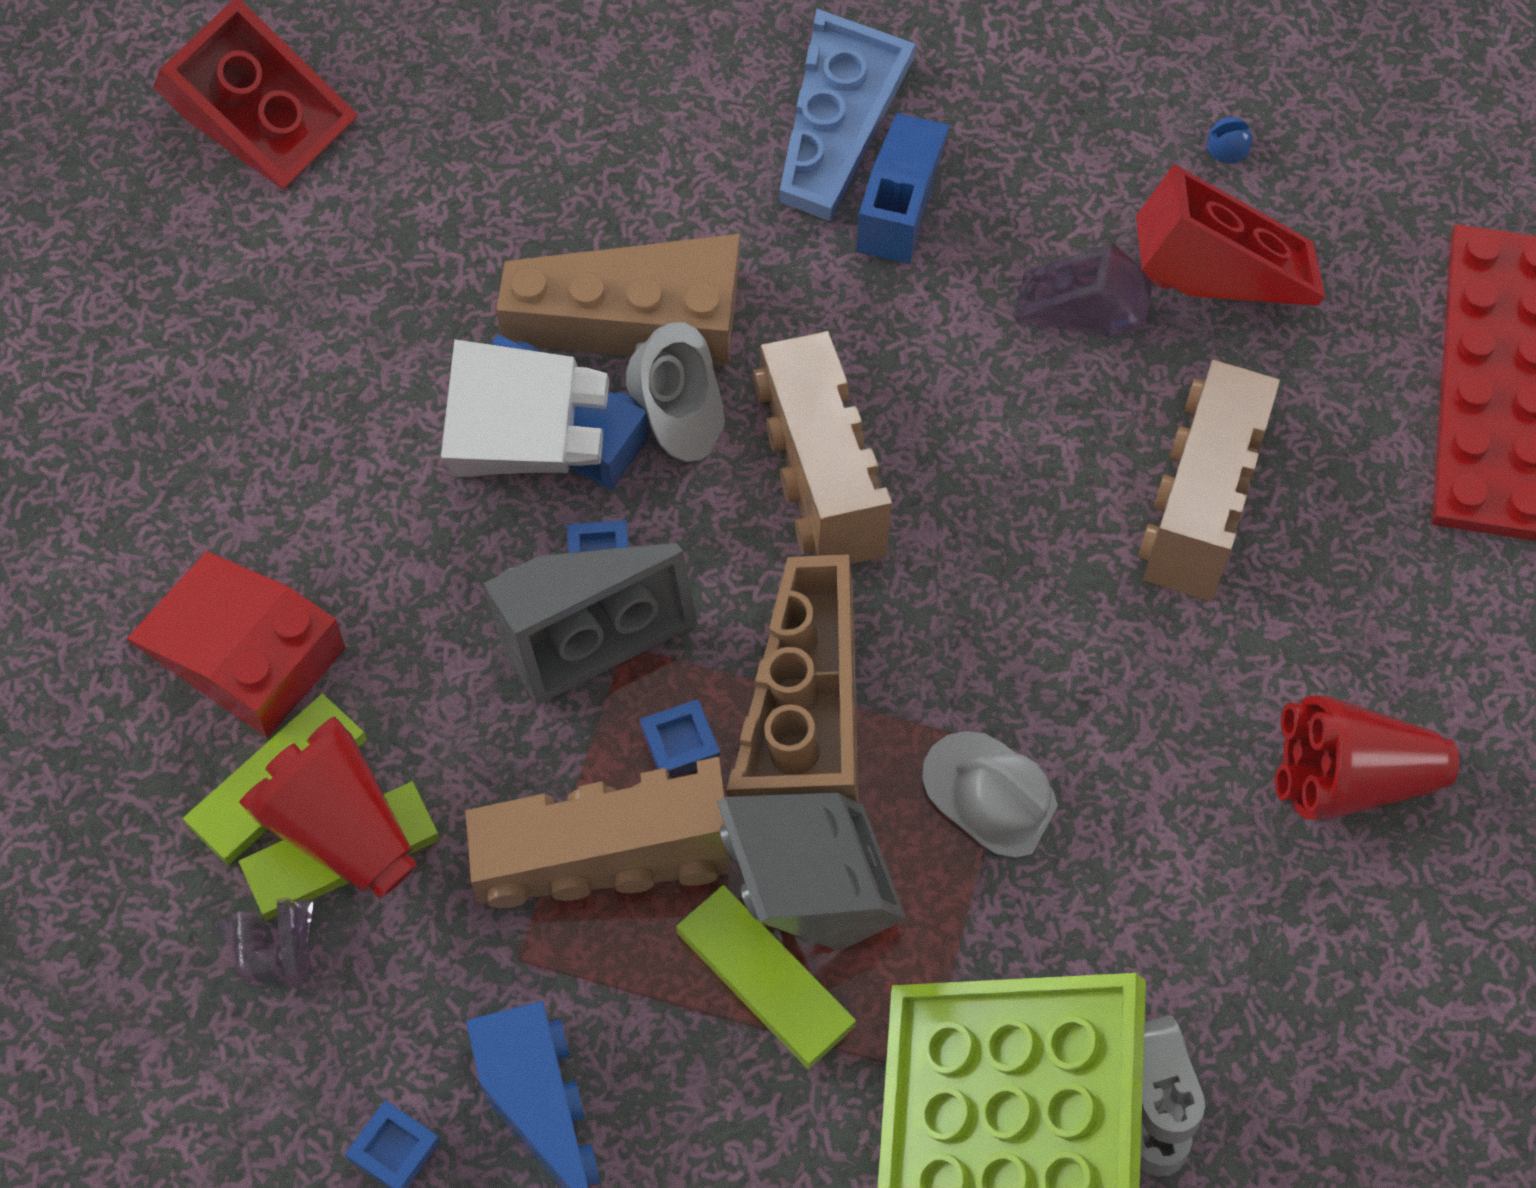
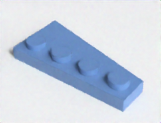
[779,9,916,221]

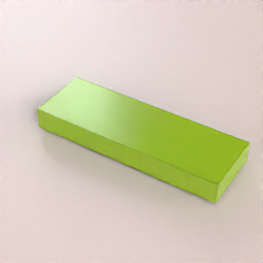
[183,693,367,866]
[239,781,440,921]
[676,884,856,1070]

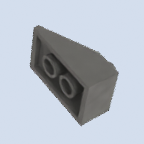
[483,543,698,706]

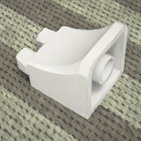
[441,339,609,477]

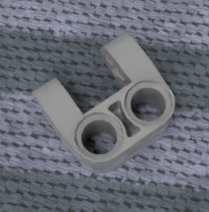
[1140,1014,1205,1177]

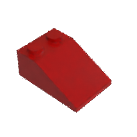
[153,0,358,190]
[1136,164,1325,306]
[127,551,346,739]

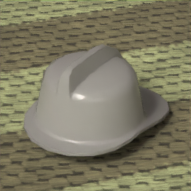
[626,322,725,462]
[922,731,1058,858]

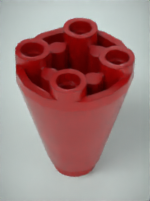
[1275,695,1459,820]
[239,717,418,900]

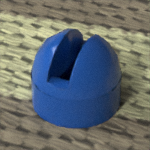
[1207,117,1252,164]

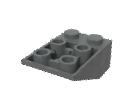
[717,793,906,951]

